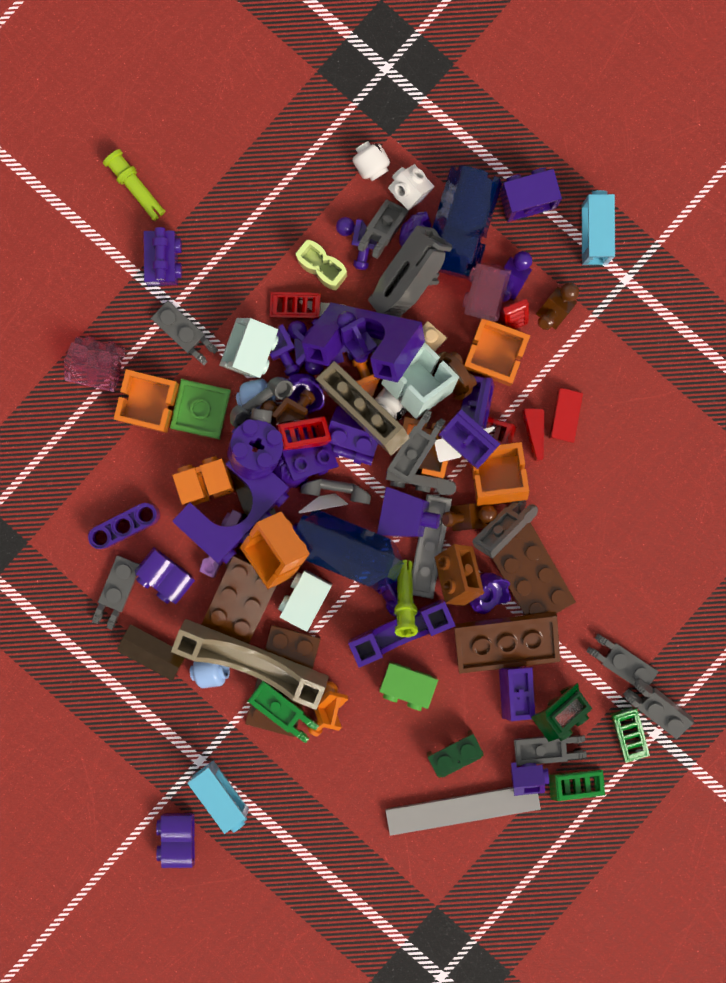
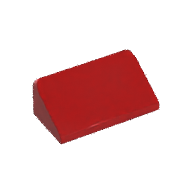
[549,388,583,443]

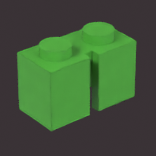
[379,661,438,711]

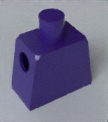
[377,487,441,537]

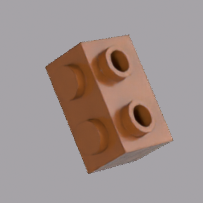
[434,544,484,606]

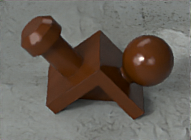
[536,282,579,330]
[260,390,315,429]
[441,503,498,531]

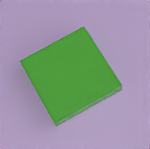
[170,379,231,440]

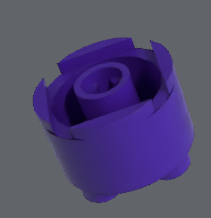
[228,419,283,479]

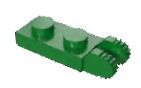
[248,681,319,743]

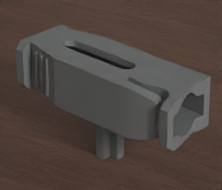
[368,226,452,318]

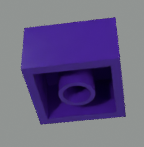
[499,167,562,222]

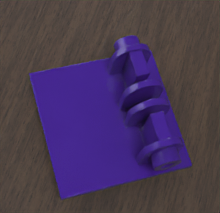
[282,427,339,481]

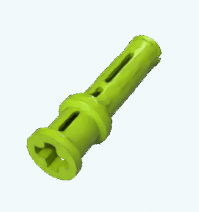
[103,149,166,221]
[394,560,418,637]

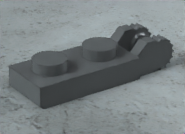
[358,199,409,258]
[151,300,218,365]
[387,410,446,484]
[385,471,457,495]
[472,500,538,559]
[92,555,140,630]
[586,634,659,686]
[624,679,694,739]
[514,735,587,766]

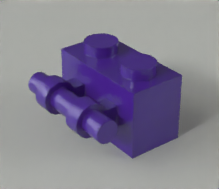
[144,227,182,286]
[329,406,378,466]

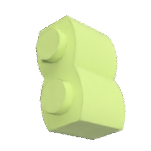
[296,240,347,290]

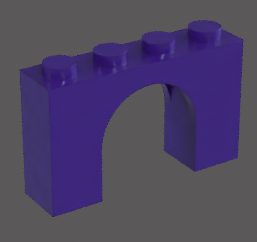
[302,303,425,383]
[172,460,289,565]
[348,599,455,668]

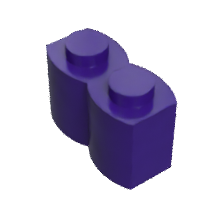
[135,547,195,604]
[156,813,195,868]

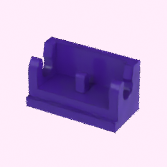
[461,376,494,429]
[439,410,500,469]
[499,666,535,721]

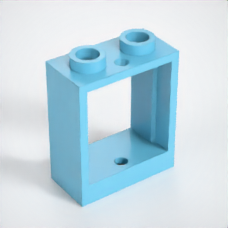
[582,190,615,265]
[187,760,249,834]

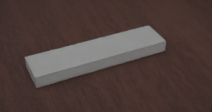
[412,494,452,599]

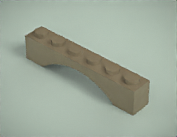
[171,619,329,710]

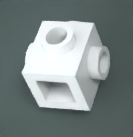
[388,164,435,210]

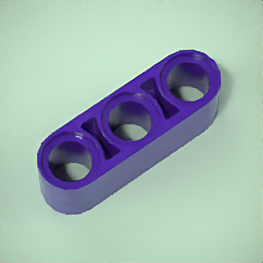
[88,503,160,549]

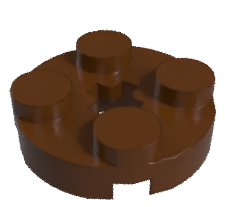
[432,351,477,400]

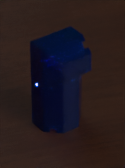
[432,165,502,281]
[295,510,404,590]

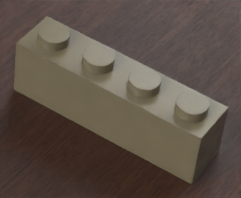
[316,361,410,456]

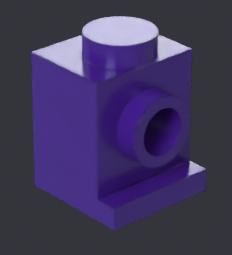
[511,762,549,796]

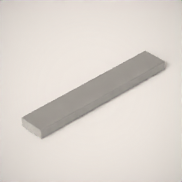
[386,787,541,836]

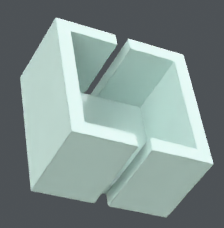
[219,318,278,378]
[381,343,459,419]
[278,570,332,632]

